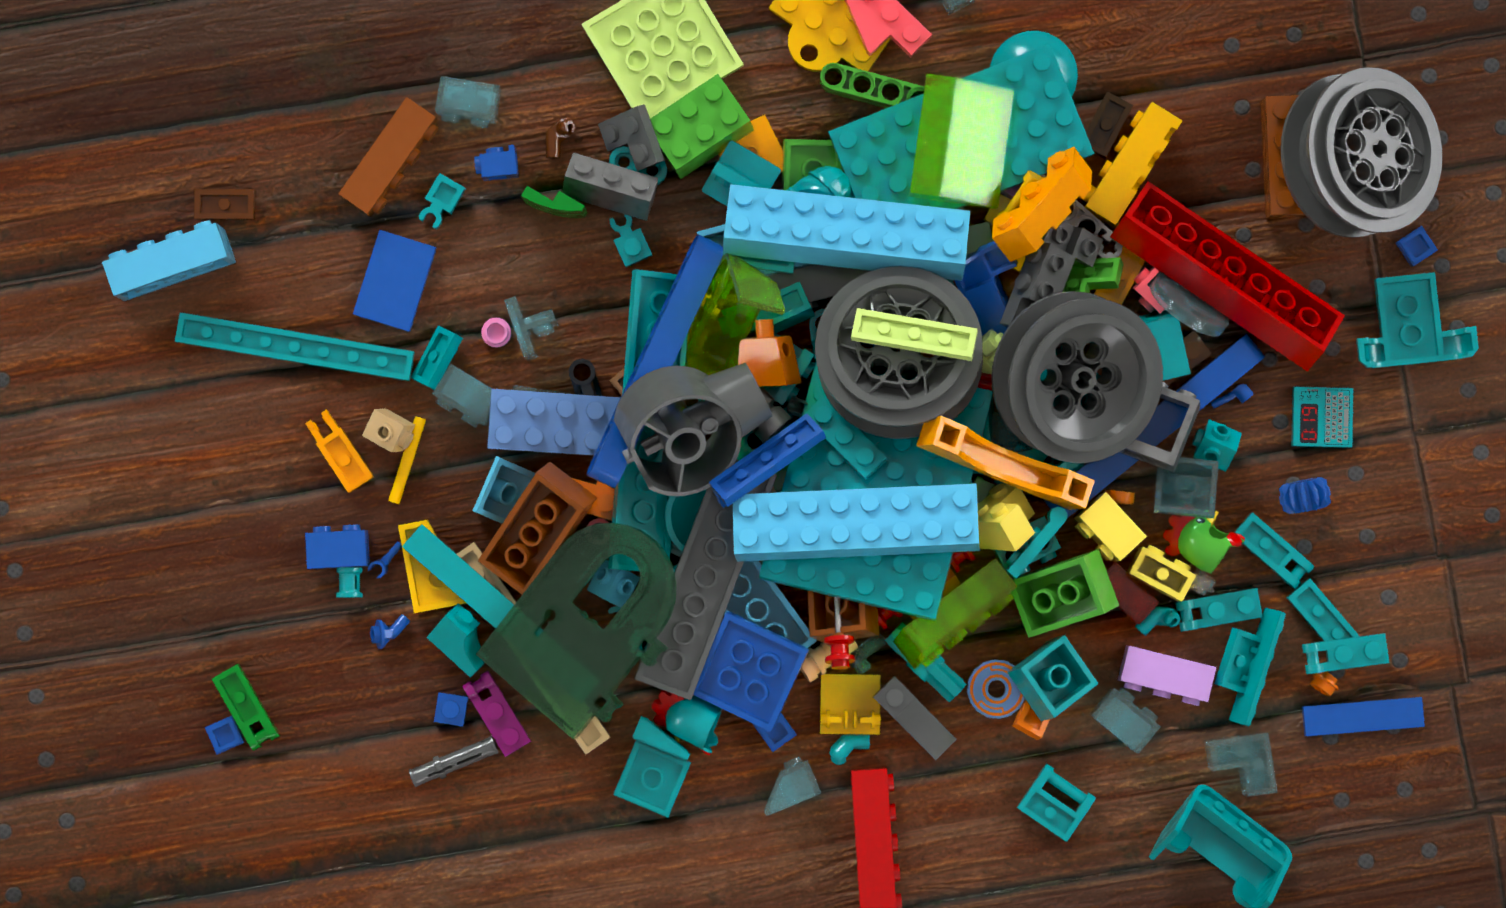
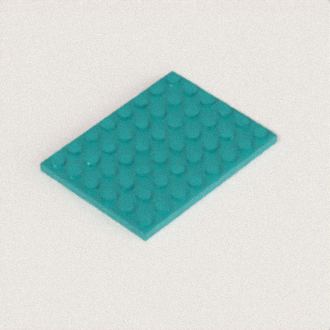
[759,362,993,621]

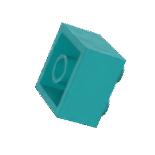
[1007,635,1098,721]

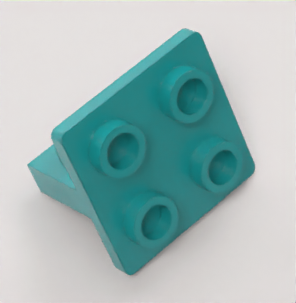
[702,140,781,206]

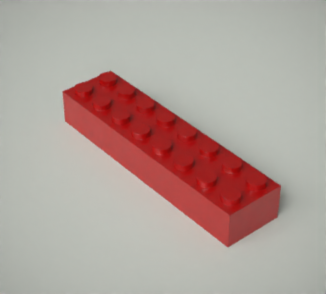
[1110,181,1345,372]

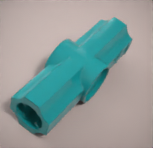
[885,622,967,703]

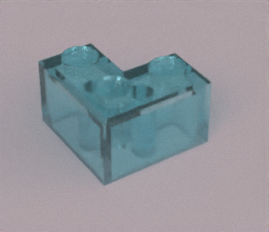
[1204,732,1278,797]

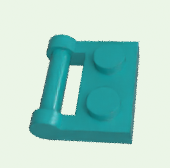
[1016,763,1096,842]

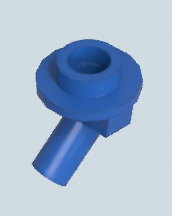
[370,614,410,649]

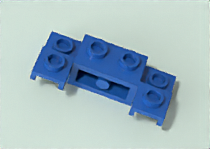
[954,241,1018,336]

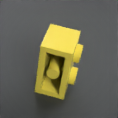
[1125,545,1196,602]

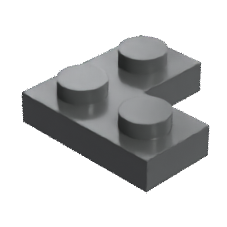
[598,104,665,171]

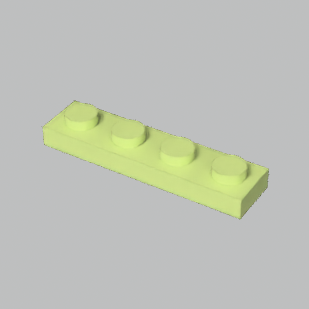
[851,308,978,361]

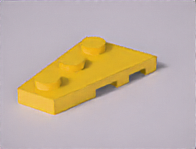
[398,520,467,613]

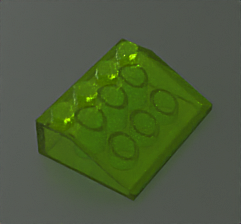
[909,73,1014,209]

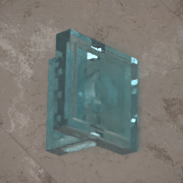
[504,296,559,361]

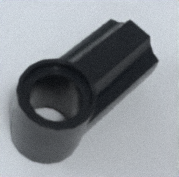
[569,359,603,396]

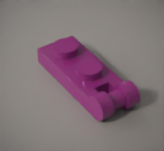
[462,670,531,757]

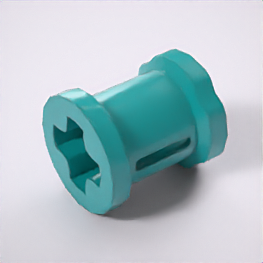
[336,567,363,598]

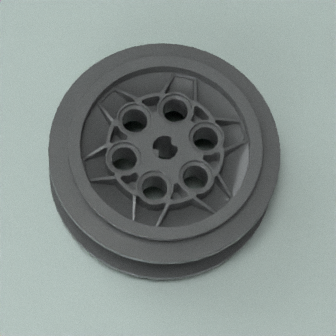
[1281,67,1442,238]
[815,266,983,439]
[991,291,1163,463]

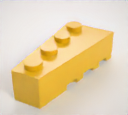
[1082,102,1182,228]

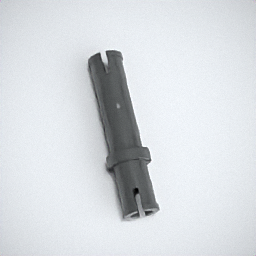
[409,735,499,787]

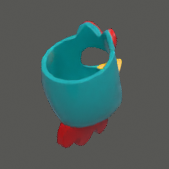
[651,690,722,756]

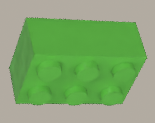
[650,74,754,180]
[1008,549,1119,638]

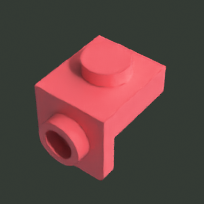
[1133,267,1168,314]

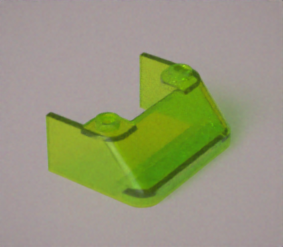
[685,253,785,375]

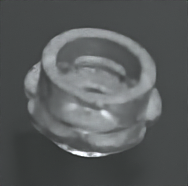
[1190,569,1216,595]

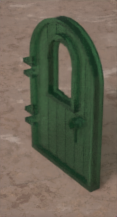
[476,523,676,739]

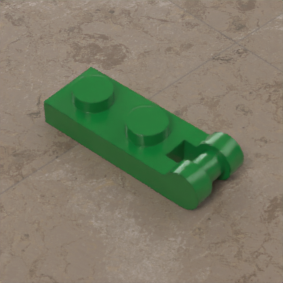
[212,664,280,751]

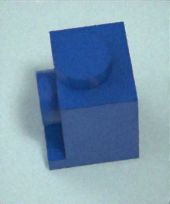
[474,145,519,181]

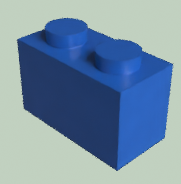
[305,525,370,569]

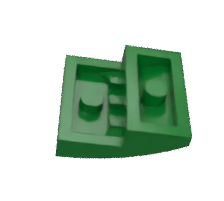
[521,186,588,218]

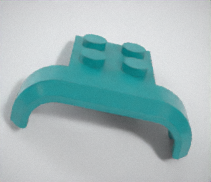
[1356,272,1479,368]

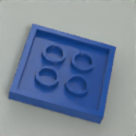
[693,611,810,732]

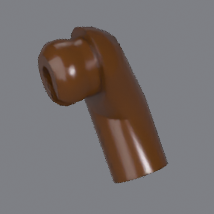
[546,118,576,159]

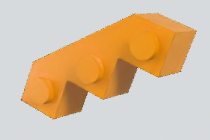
[992,147,1092,262]

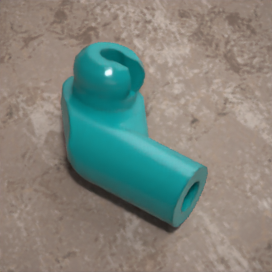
[1135,607,1180,636]
[829,734,870,765]

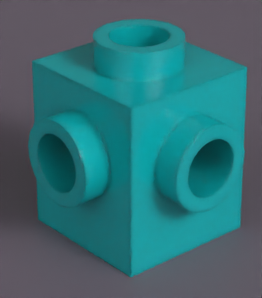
[1192,419,1242,472]

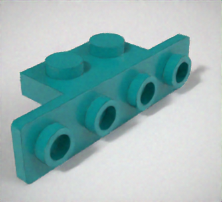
[1214,608,1286,727]

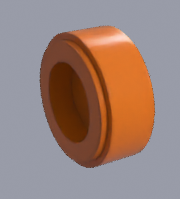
[1105,490,1135,505]

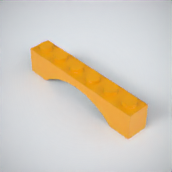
[916,416,1095,510]

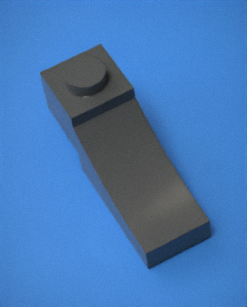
[873,676,957,760]

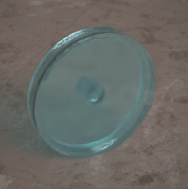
[1150,273,1229,337]

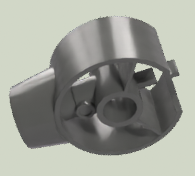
[614,363,773,496]

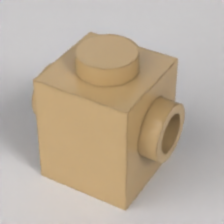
[362,408,415,452]

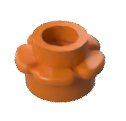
[1310,672,1339,697]

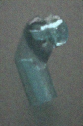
[850,633,886,675]

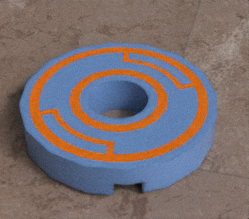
[967,659,1025,719]

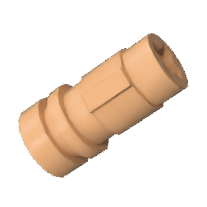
[800,640,858,683]

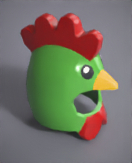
[1163,506,1245,574]

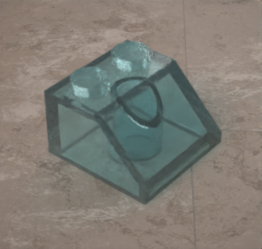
[1154,457,1219,519]

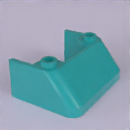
[1149,785,1292,908]

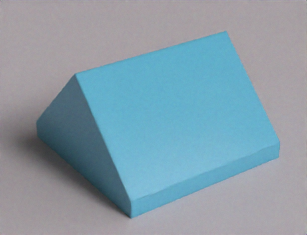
[473,456,535,523]

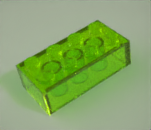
[893,559,1018,669]

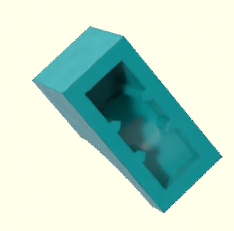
[427,603,490,678]

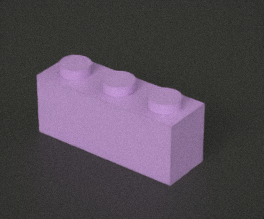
[1118,645,1216,706]

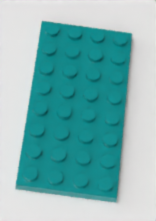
[828,43,1094,209]

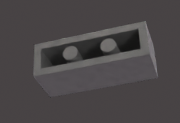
[562,153,658,221]

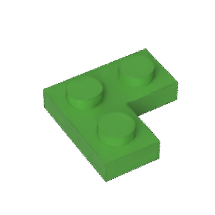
[1063,257,1123,293]

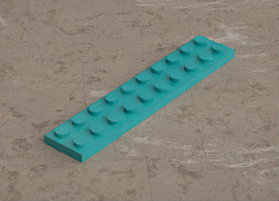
[608,269,688,573]

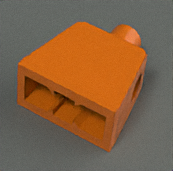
[738,319,801,387]

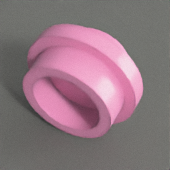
[481,318,511,348]

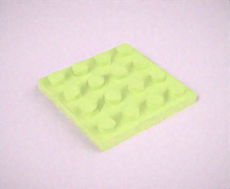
[582,0,744,118]

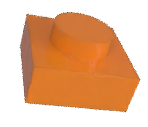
[1012,699,1050,740]

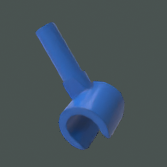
[1211,384,1253,408]
[368,541,402,579]

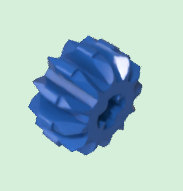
[1279,477,1331,514]

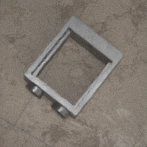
[1120,382,1200,472]

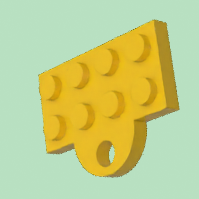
[769,0,891,72]

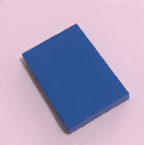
[353,230,437,332]

